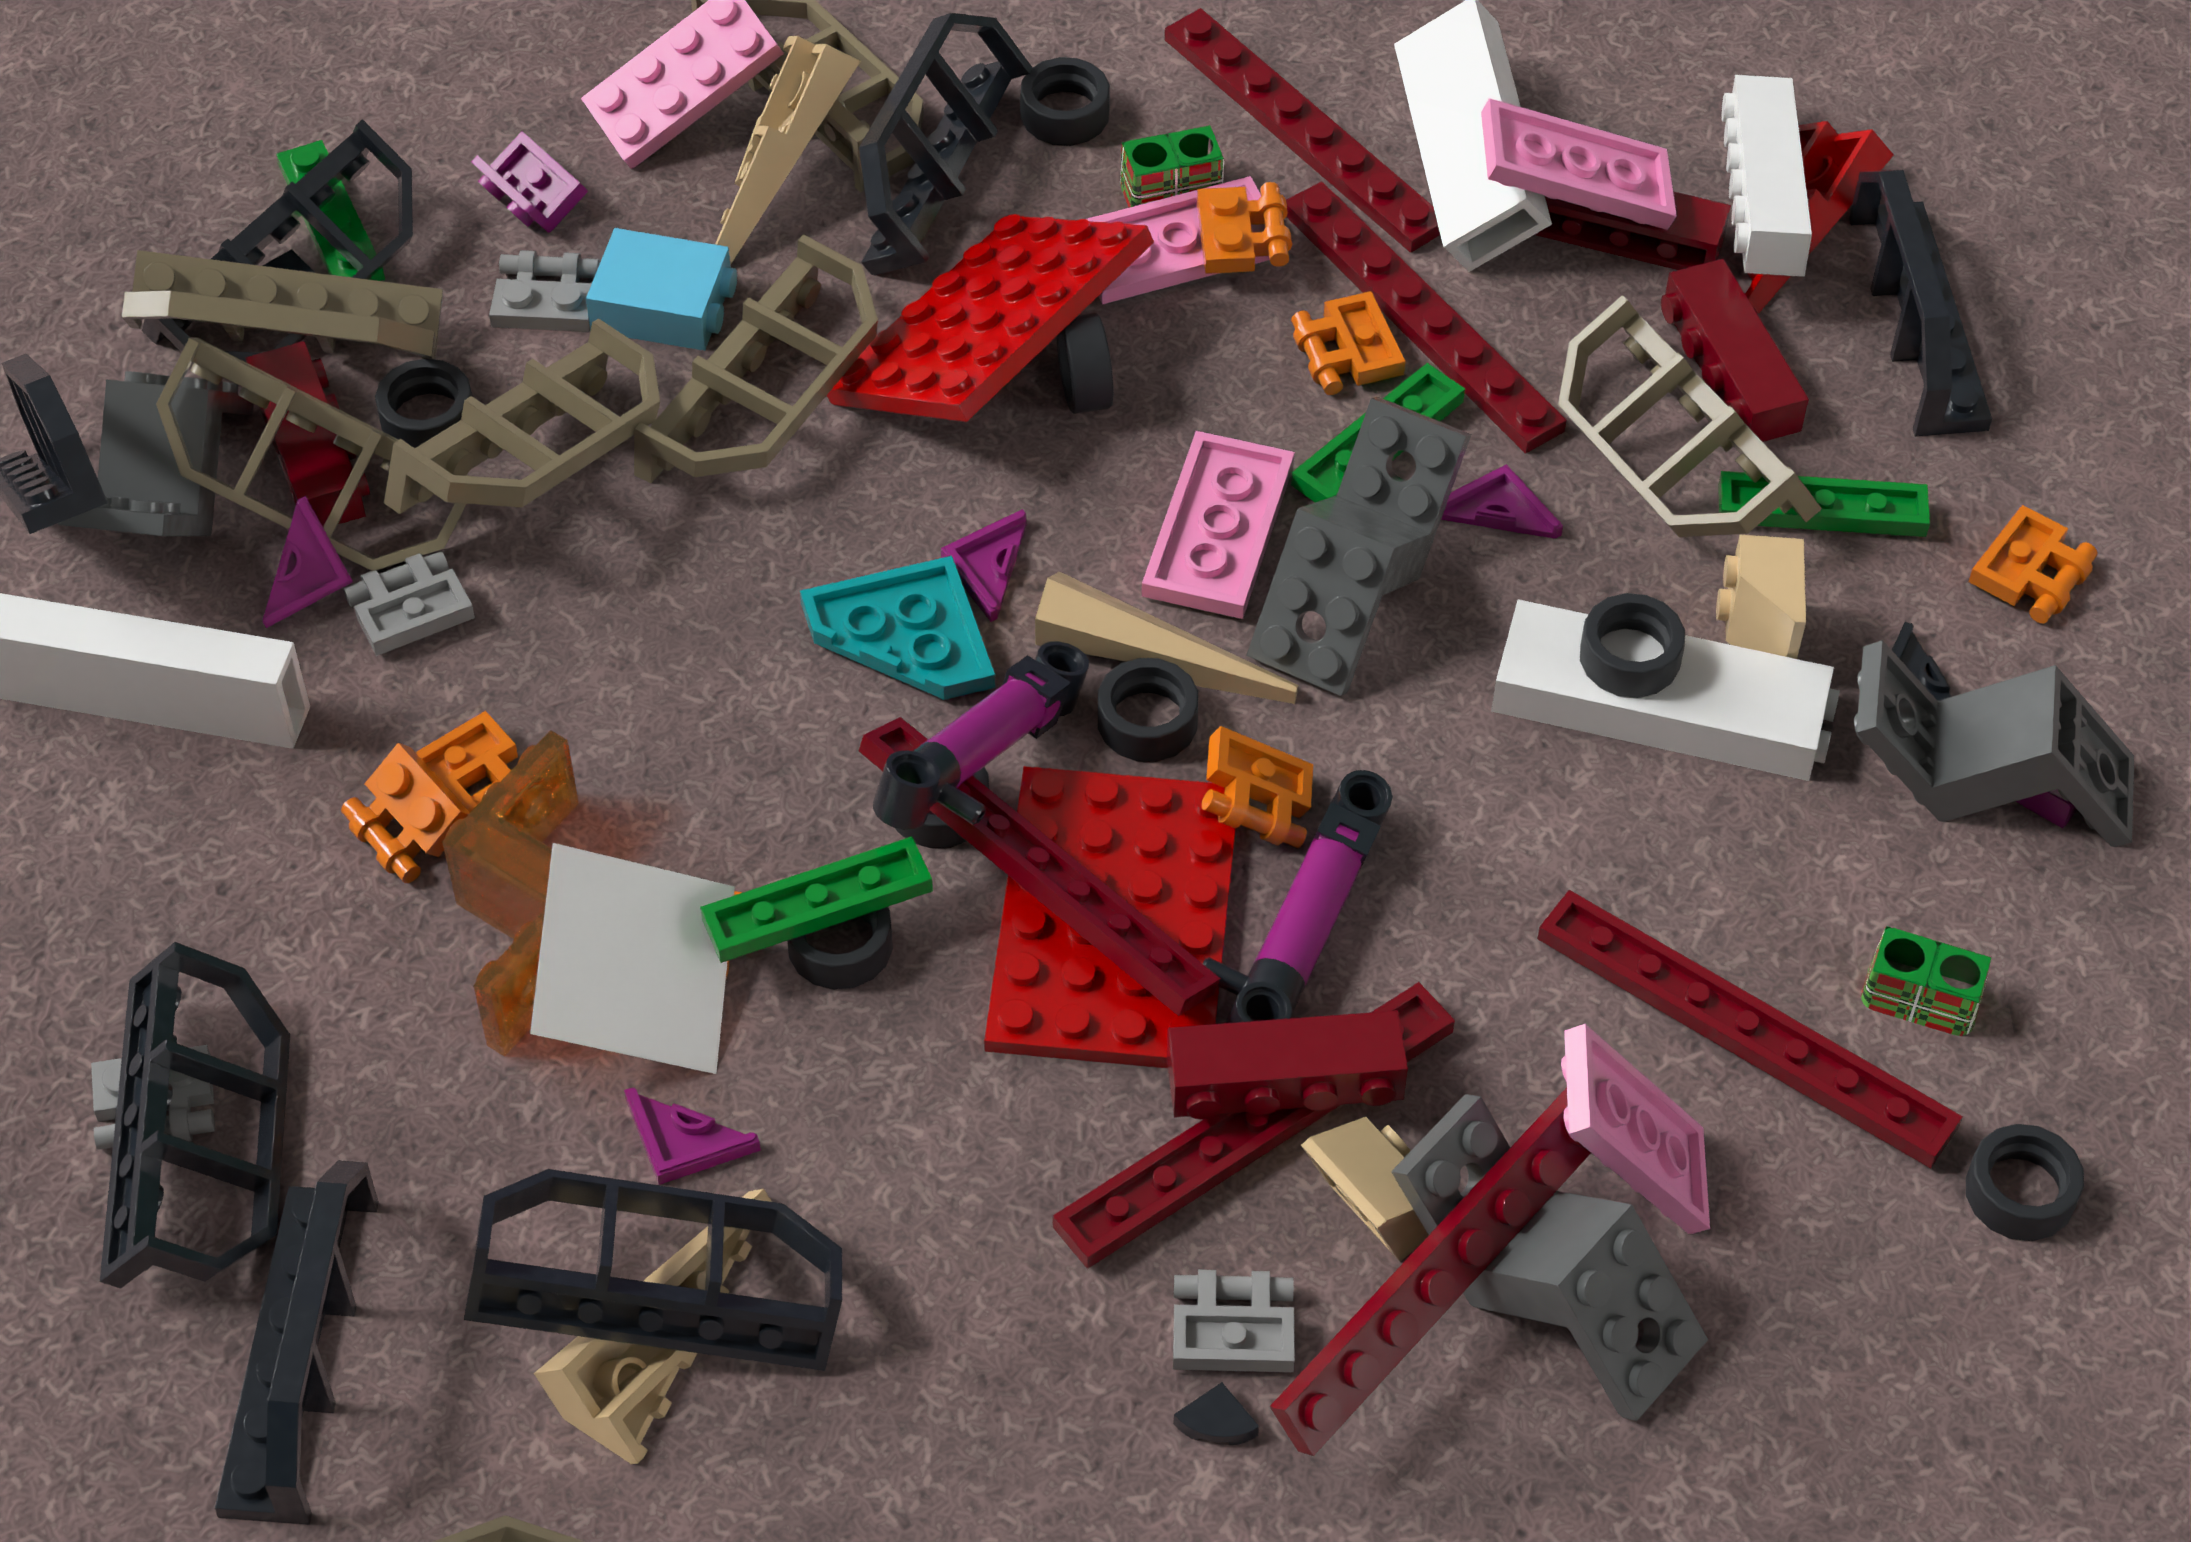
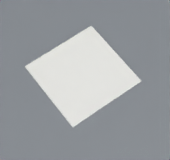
[530,843,735,1074]

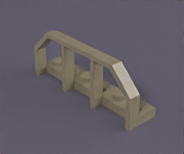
[691,0,924,193]
[634,234,878,483]
[122,250,443,359]
[1558,295,1822,537]
[384,318,660,514]
[156,338,470,571]

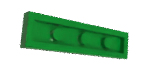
[276,140,385,281]
[1291,363,1465,502]
[1718,471,1930,537]
[700,836,933,963]

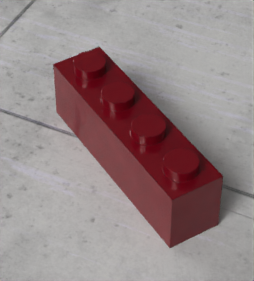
[1534,191,1731,270]
[1661,259,1809,442]
[245,341,370,527]
[1167,1010,1408,1119]

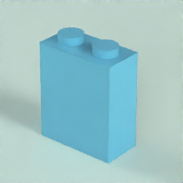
[586,228,737,351]

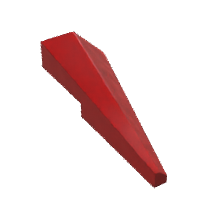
[1745,121,1894,314]

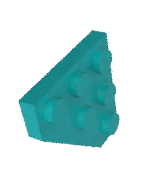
[800,556,996,700]

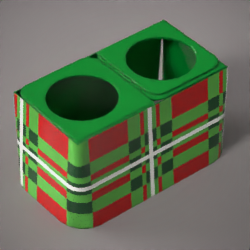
[1120,125,1224,208]
[1861,926,1992,1036]

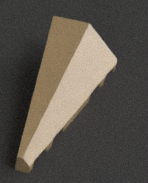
[715,36,861,265]
[1035,572,1299,704]
[534,1189,772,1464]

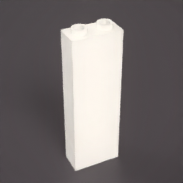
[1394,0,1552,272]
[0,593,310,748]
[1491,599,1840,781]

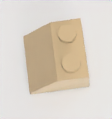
[1716,535,1806,659]
[1301,1117,1429,1262]

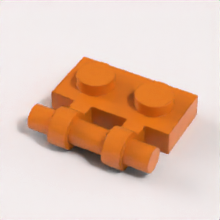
[1197,182,1292,274]
[1291,291,1406,395]
[1968,505,2098,624]
[416,711,539,829]
[1202,726,1313,848]
[341,743,473,883]

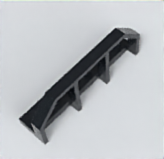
[859,13,1033,276]
[141,119,413,364]
[1849,170,1992,437]
[0,354,108,534]
[100,942,290,1289]
[214,1160,379,1525]
[464,1169,842,1371]

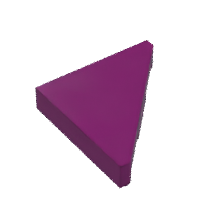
[1441,464,1563,539]
[262,496,353,628]
[941,509,1027,622]
[624,1088,761,1185]

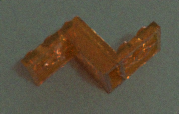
[442,730,579,1057]

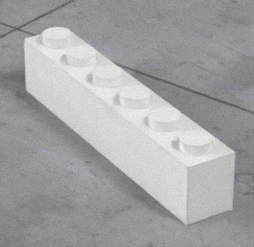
[1722,75,1812,277]

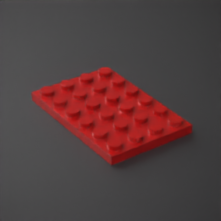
[827,214,1154,422]
[984,766,1236,1068]

